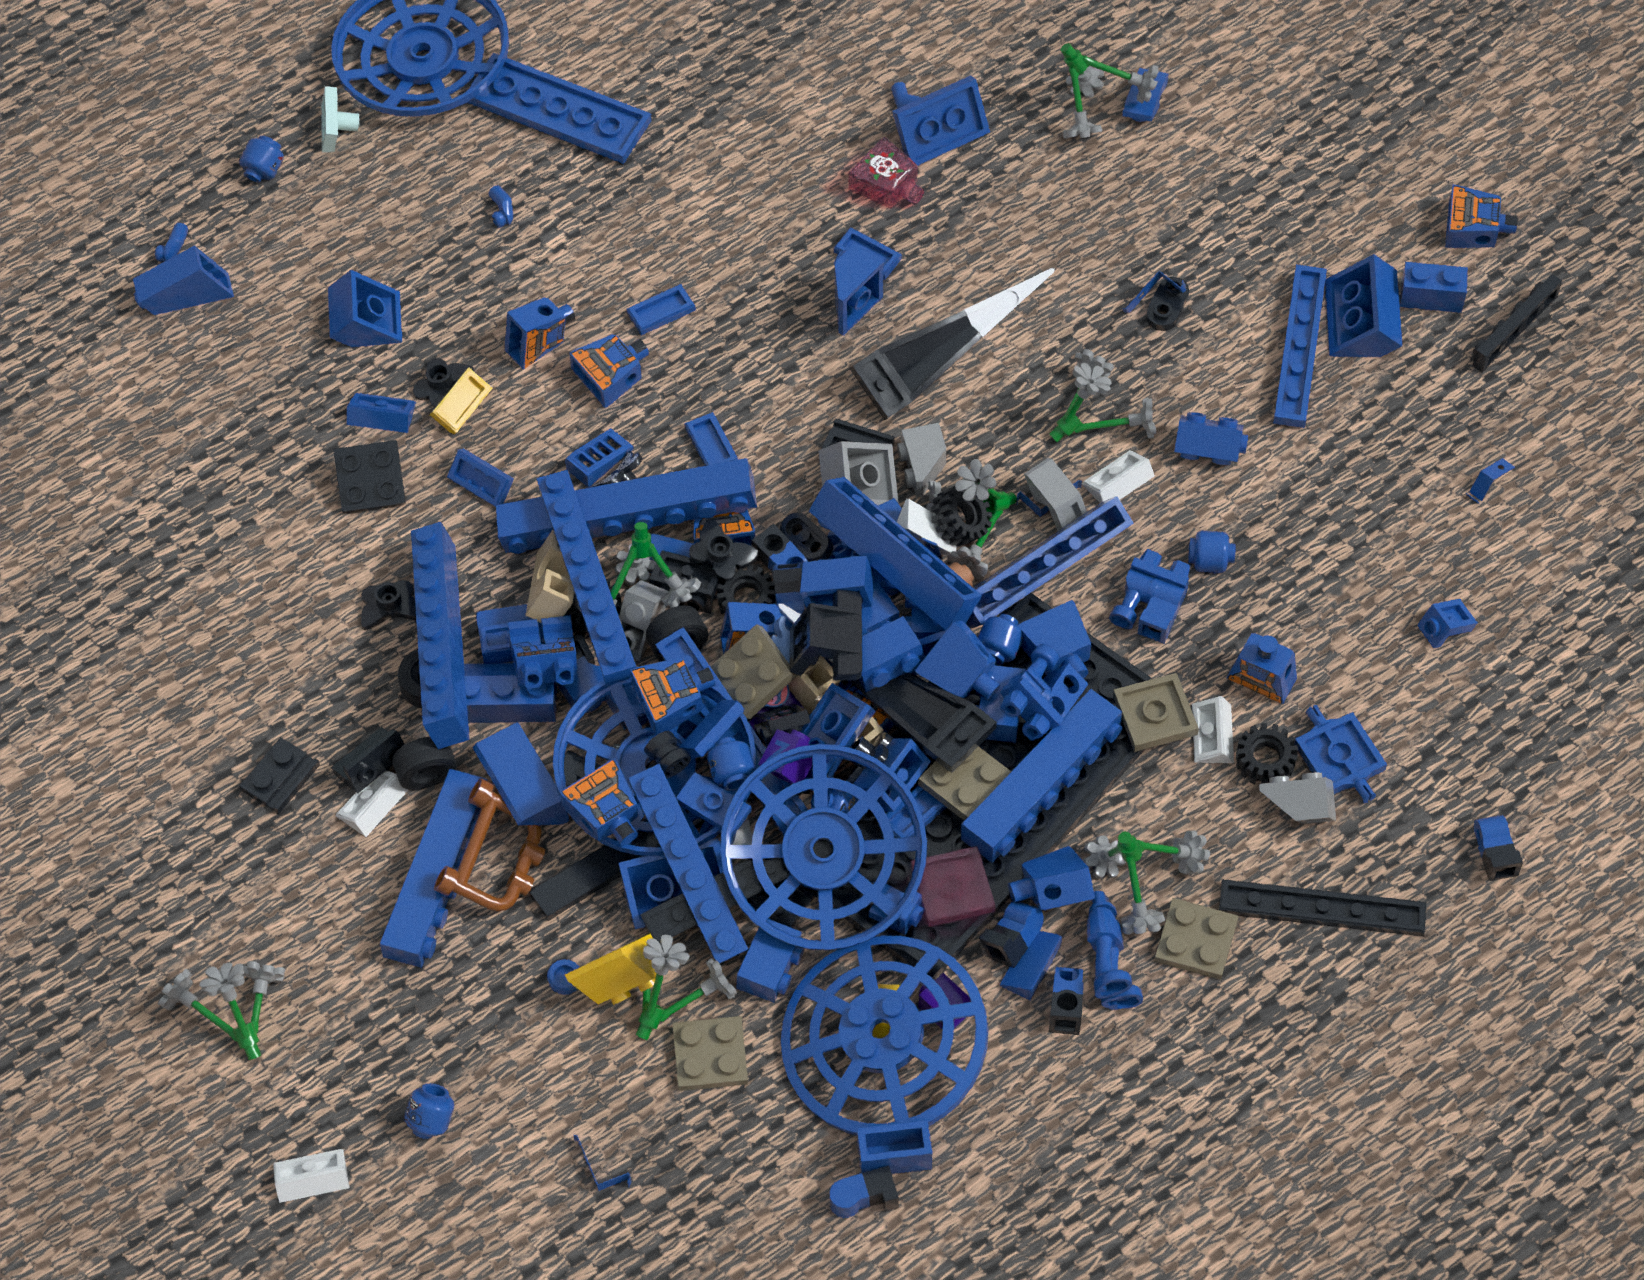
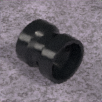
[644,730,691,778]

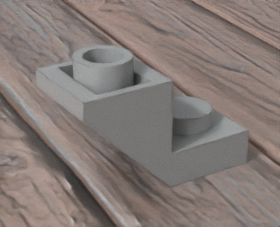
[1024,458,1087,531]

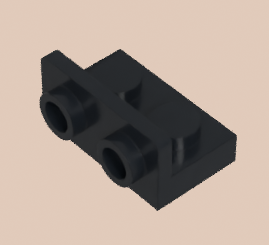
[649,550,720,614]
[754,703,810,747]
[331,727,405,793]

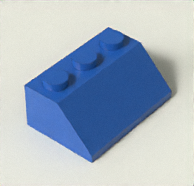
[1325,254,1402,357]
[464,663,557,723]

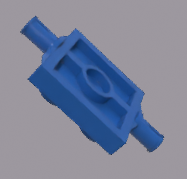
[1294,705,1387,803]

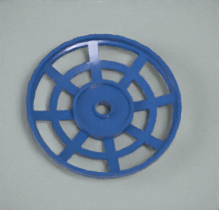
[331,0,509,117]
[553,676,756,856]
[720,744,927,951]
[781,936,989,1135]

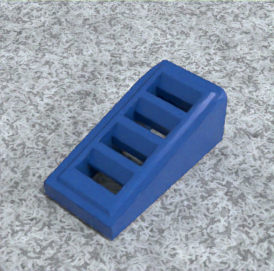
[565,428,633,487]

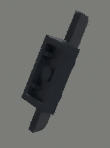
[789,589,862,680]

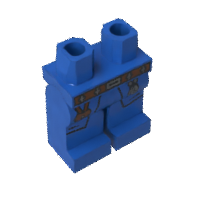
[507,615,578,689]

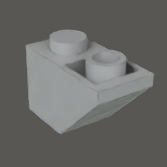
[897,423,946,498]
[619,580,669,661]
[1259,773,1336,824]

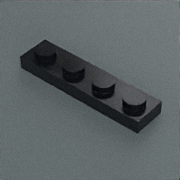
[1472,274,1562,373]

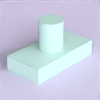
[321,86,359,152]

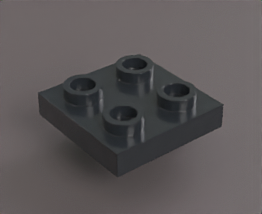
[333,440,406,513]

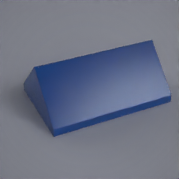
[800,683,876,791]
[472,722,569,825]
[618,838,723,930]

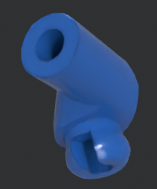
[891,82,921,109]
[489,185,514,228]
[155,223,189,262]

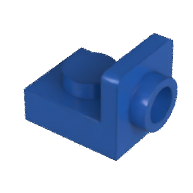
[1418,599,1478,648]
[869,884,925,935]

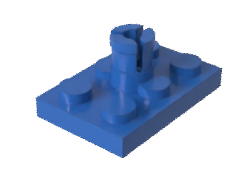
[892,75,990,168]

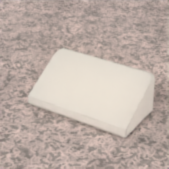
[1082,450,1155,503]
[897,499,957,555]
[1192,696,1234,763]
[335,771,408,837]
[273,1149,350,1203]

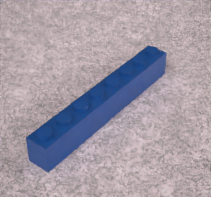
[496,458,757,554]
[411,522,470,749]

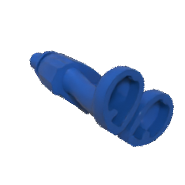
[1087,891,1143,1010]

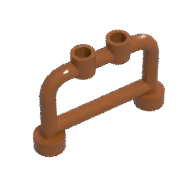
[434,778,545,912]

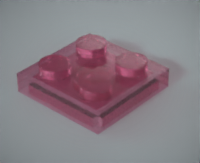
[911,846,995,927]

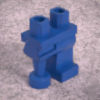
[1109,549,1190,644]
[999,644,1088,740]

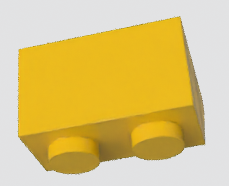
[565,933,656,1005]

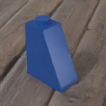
[133,246,234,315]

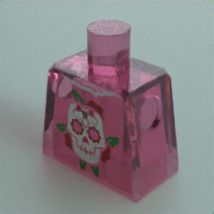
[848,137,924,209]

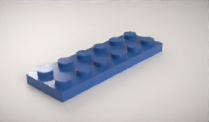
[467,53,652,164]

